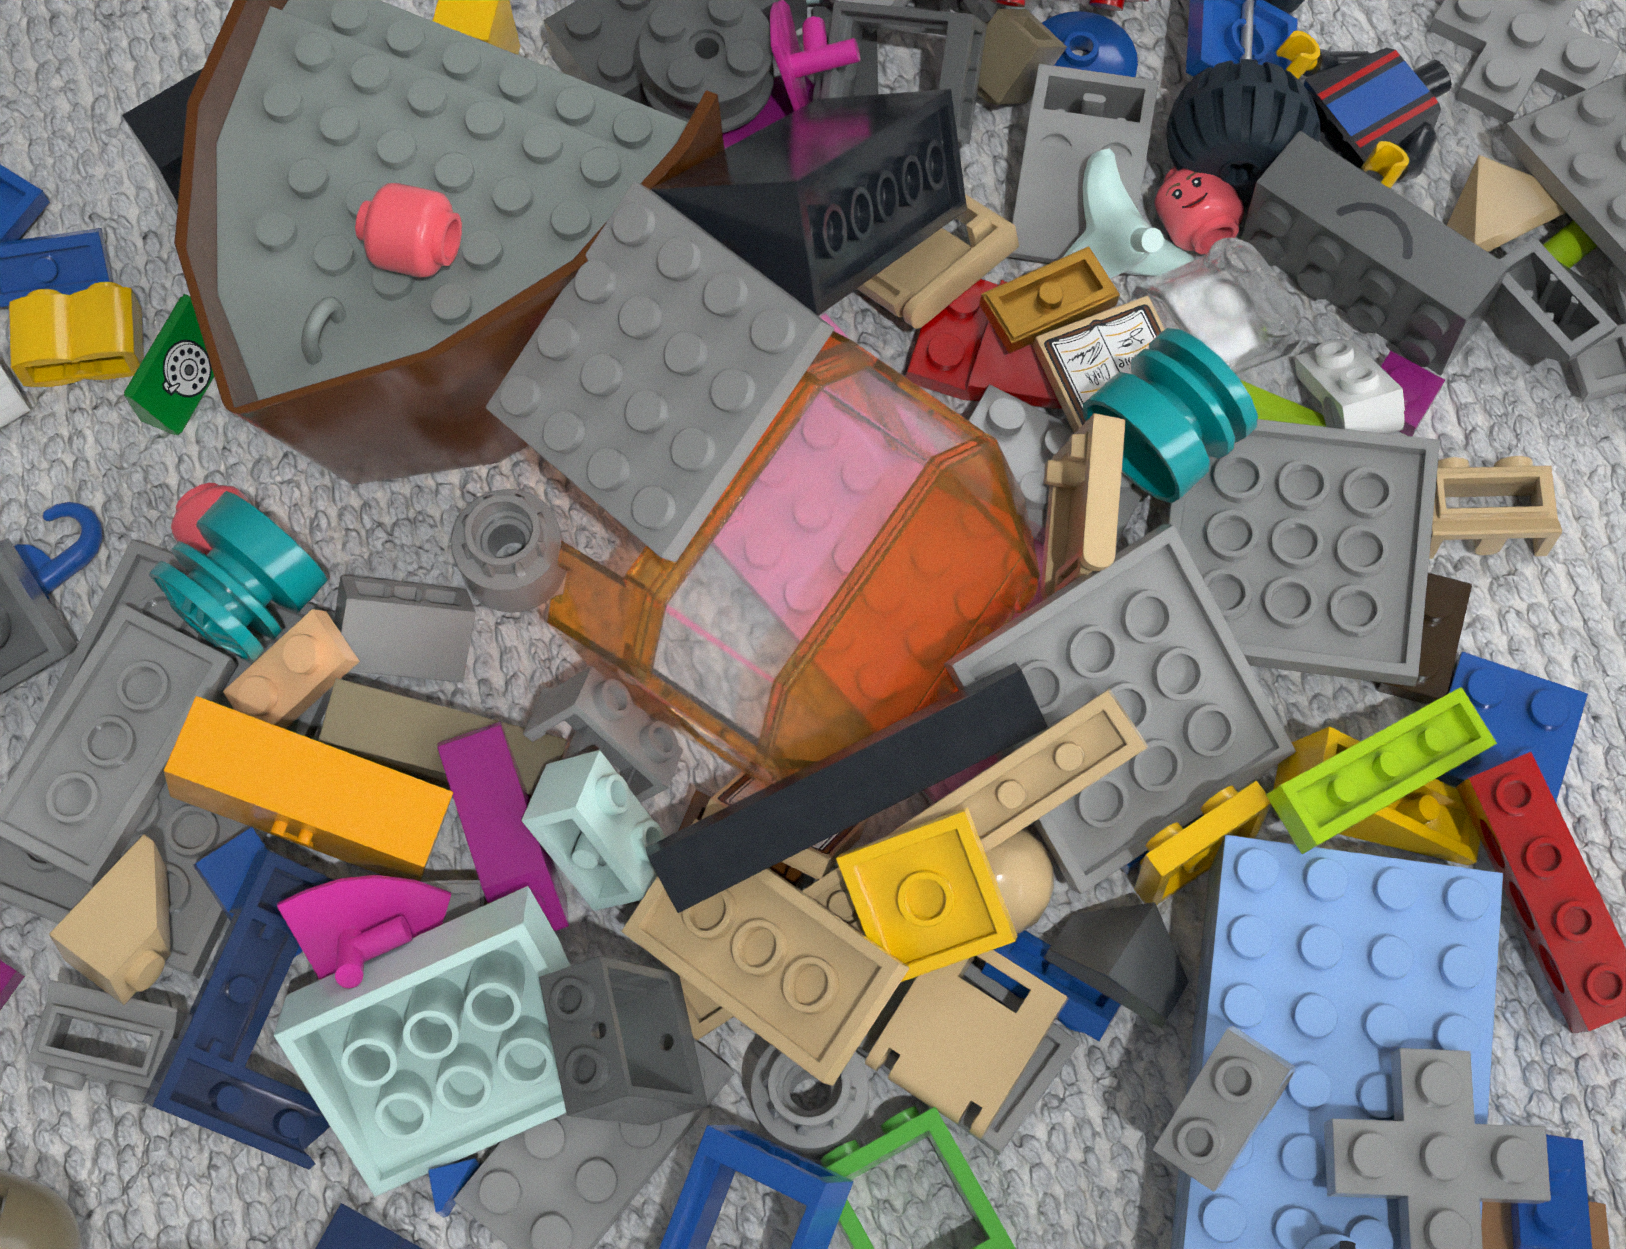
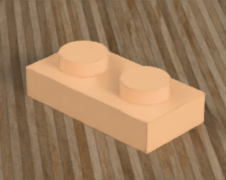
[223,609,360,729]

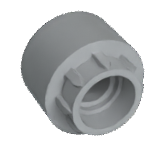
[451,489,568,613]
[751,1045,870,1159]

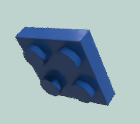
[1436,651,1588,802]

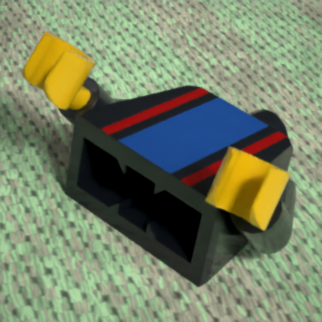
[1275,30,1452,189]

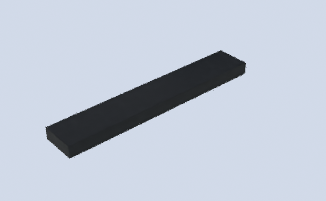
[645,662,1048,913]

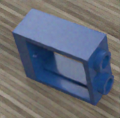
[659,1125,854,1249]

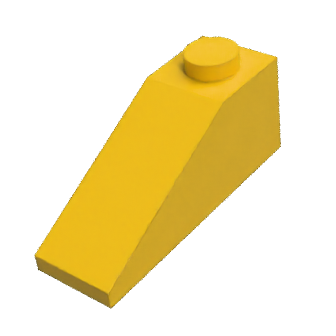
[1271,726,1480,866]

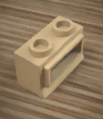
[1429,456,1562,559]

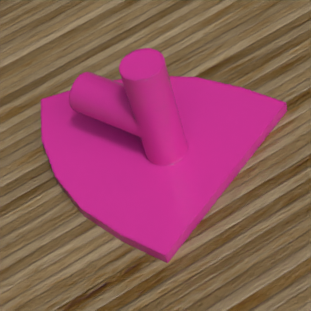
[770,0,860,111]
[277,875,451,988]

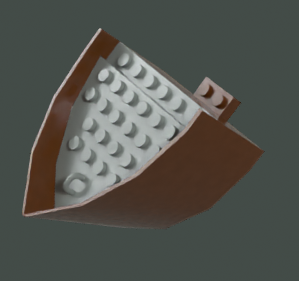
[174,0,724,484]

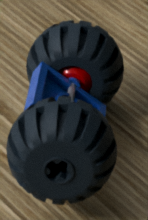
[1166,0,1320,205]

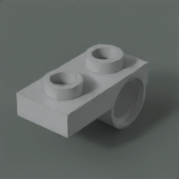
[1152,1026,1295,1192]

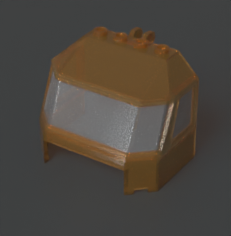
[547,331,1041,788]

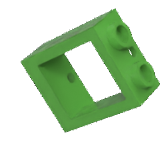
[820,1106,1016,1249]

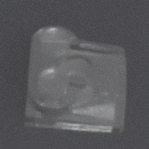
[1132,238,1301,374]

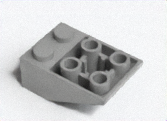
[1008,64,1159,275]

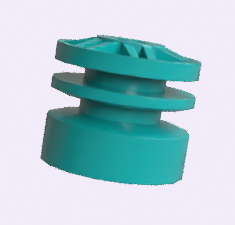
[1083,328,1258,503]
[149,491,328,664]

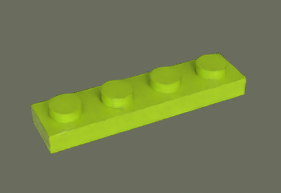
[1266,687,1497,854]

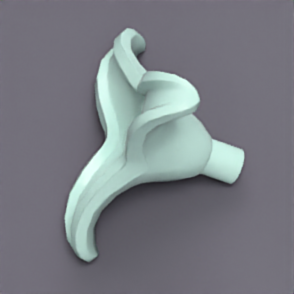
[1062,148,1196,279]

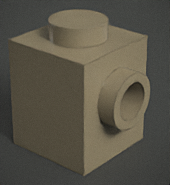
[977,9,1067,105]

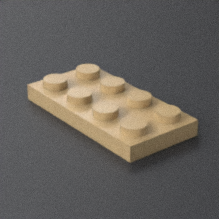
[621,819,909,1086]

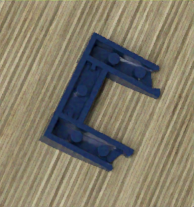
[142,850,334,1170]

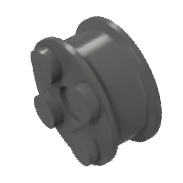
[639,0,774,133]

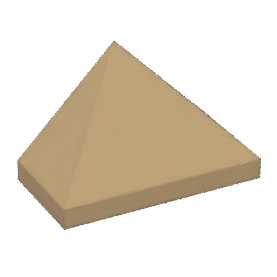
[1447,155,1566,252]

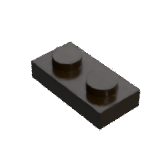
[1377,572,1472,705]

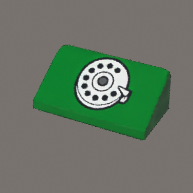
[124,294,214,435]

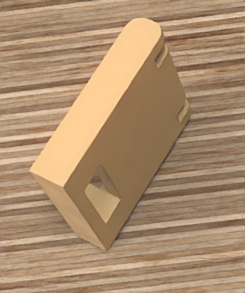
[857,194,1019,329]
[1040,413,1125,600]
[864,950,1069,1139]

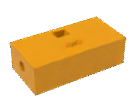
[164,696,453,881]

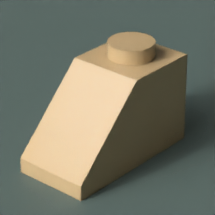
[49,834,171,1005]

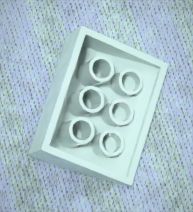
[274,886,570,1197]

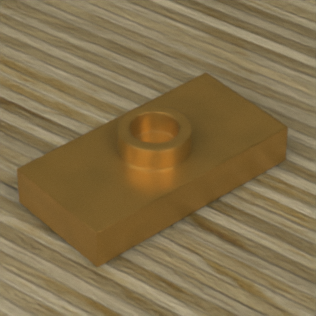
[979,246,1120,354]

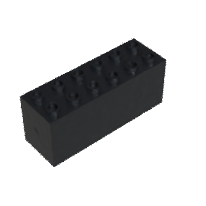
[650,89,967,316]

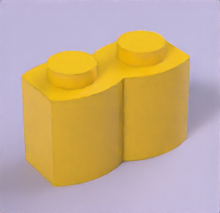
[9,282,144,387]

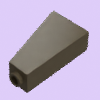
[318,678,567,800]

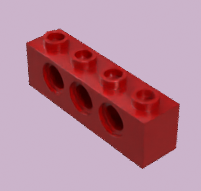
[1456,752,1626,1033]

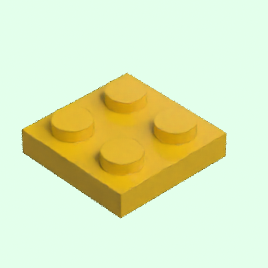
[1134,781,1272,905]
[836,807,1018,982]

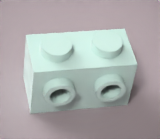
[521,750,666,911]

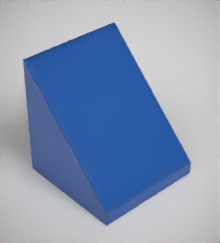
[428,1159,482,1218]

